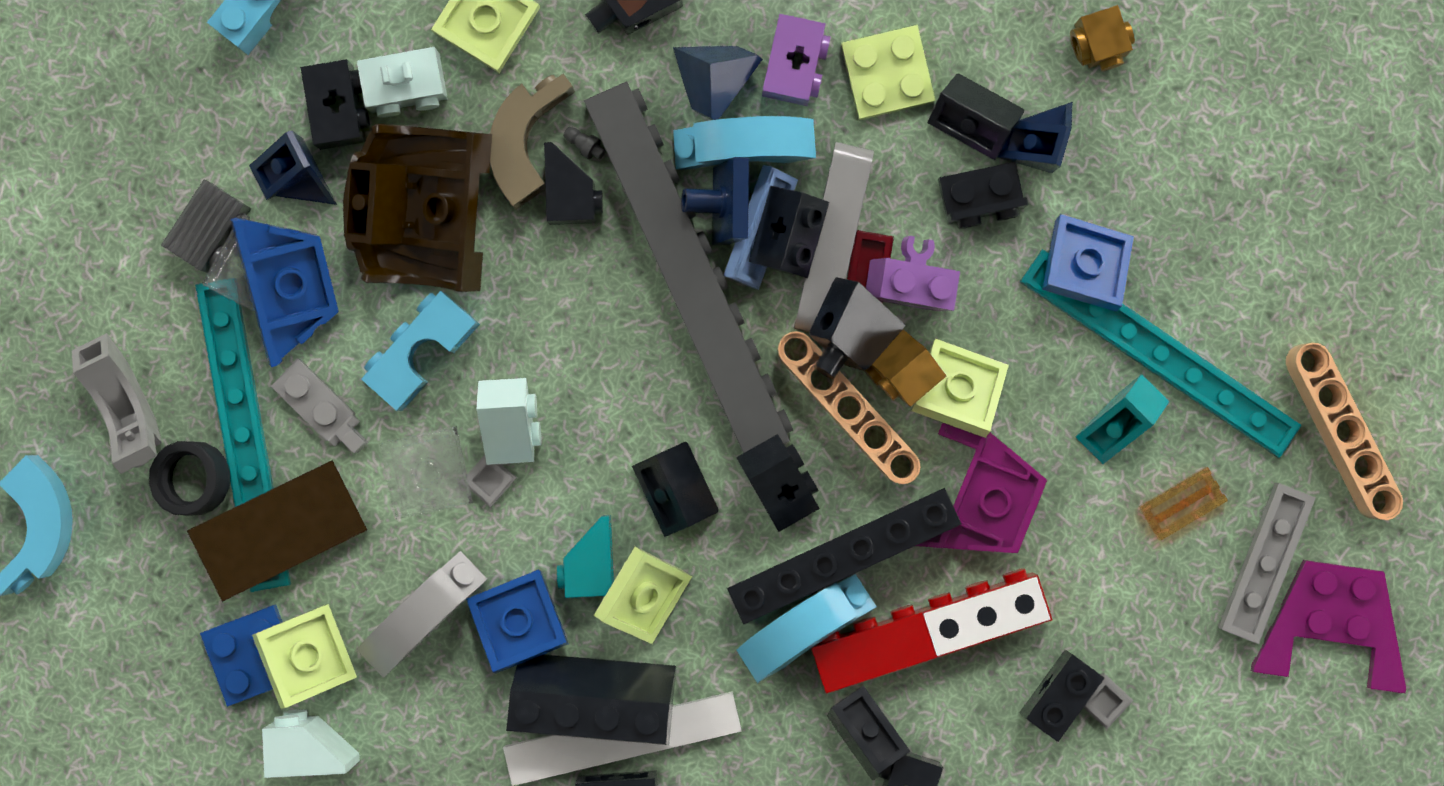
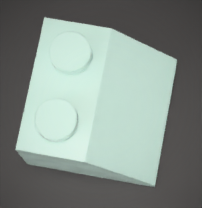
[262,710,360,778]

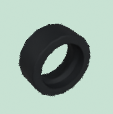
[149,441,230,516]

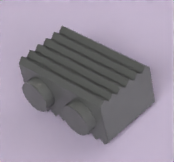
[161,179,251,273]

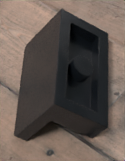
[927,74,1024,160]
[632,442,719,537]
[827,685,910,781]

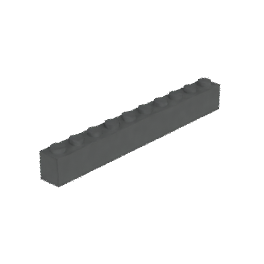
[584,81,794,453]

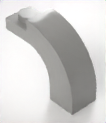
[71,333,162,474]
[356,551,487,678]

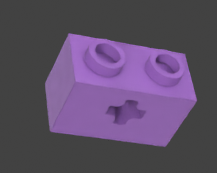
[762,13,831,106]

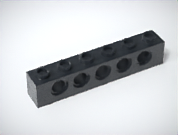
[727,488,962,625]

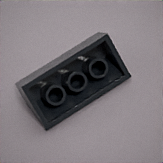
[506,654,676,745]

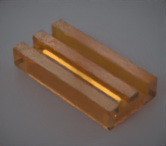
[1138,467,1228,541]

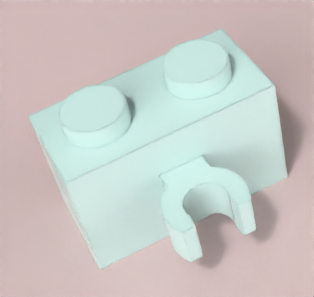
[357,47,448,117]
[477,378,541,465]

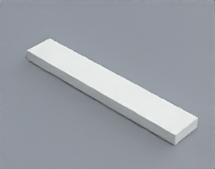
[503,691,742,786]

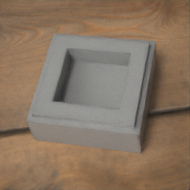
[461,455,517,507]
[1083,673,1134,729]

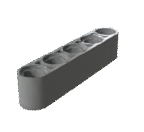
[794,142,874,332]

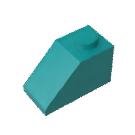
[1076,374,1170,464]
[557,515,614,598]

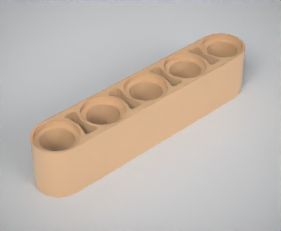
[777,331,921,484]
[1286,343,1403,520]

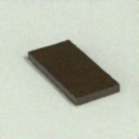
[187,460,367,602]

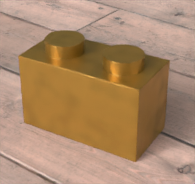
[864,329,947,407]

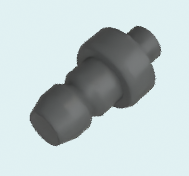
[563,127,606,160]

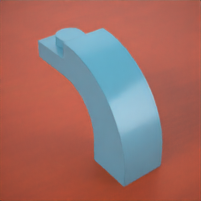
[673,116,816,170]
[0,455,73,596]
[736,574,877,683]

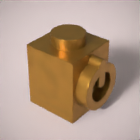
[1070,5,1135,71]

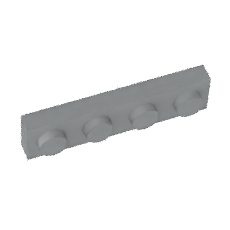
[1218,483,1316,644]

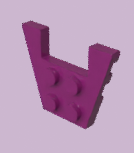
[916,422,1048,553]
[1250,560,1406,694]

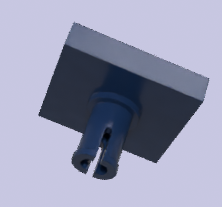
[681,157,749,245]

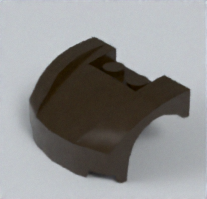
[343,124,492,292]

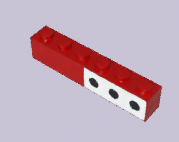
[811,568,1053,694]

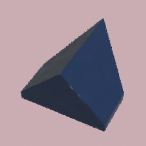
[673,46,763,120]
[997,102,1073,173]
[249,131,337,205]

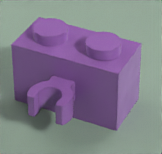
[866,236,960,311]

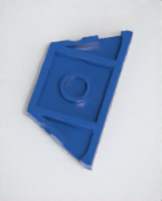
[230,218,339,367]

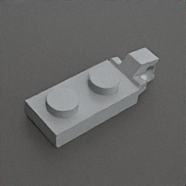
[270,359,369,454]

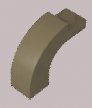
[490,73,575,210]

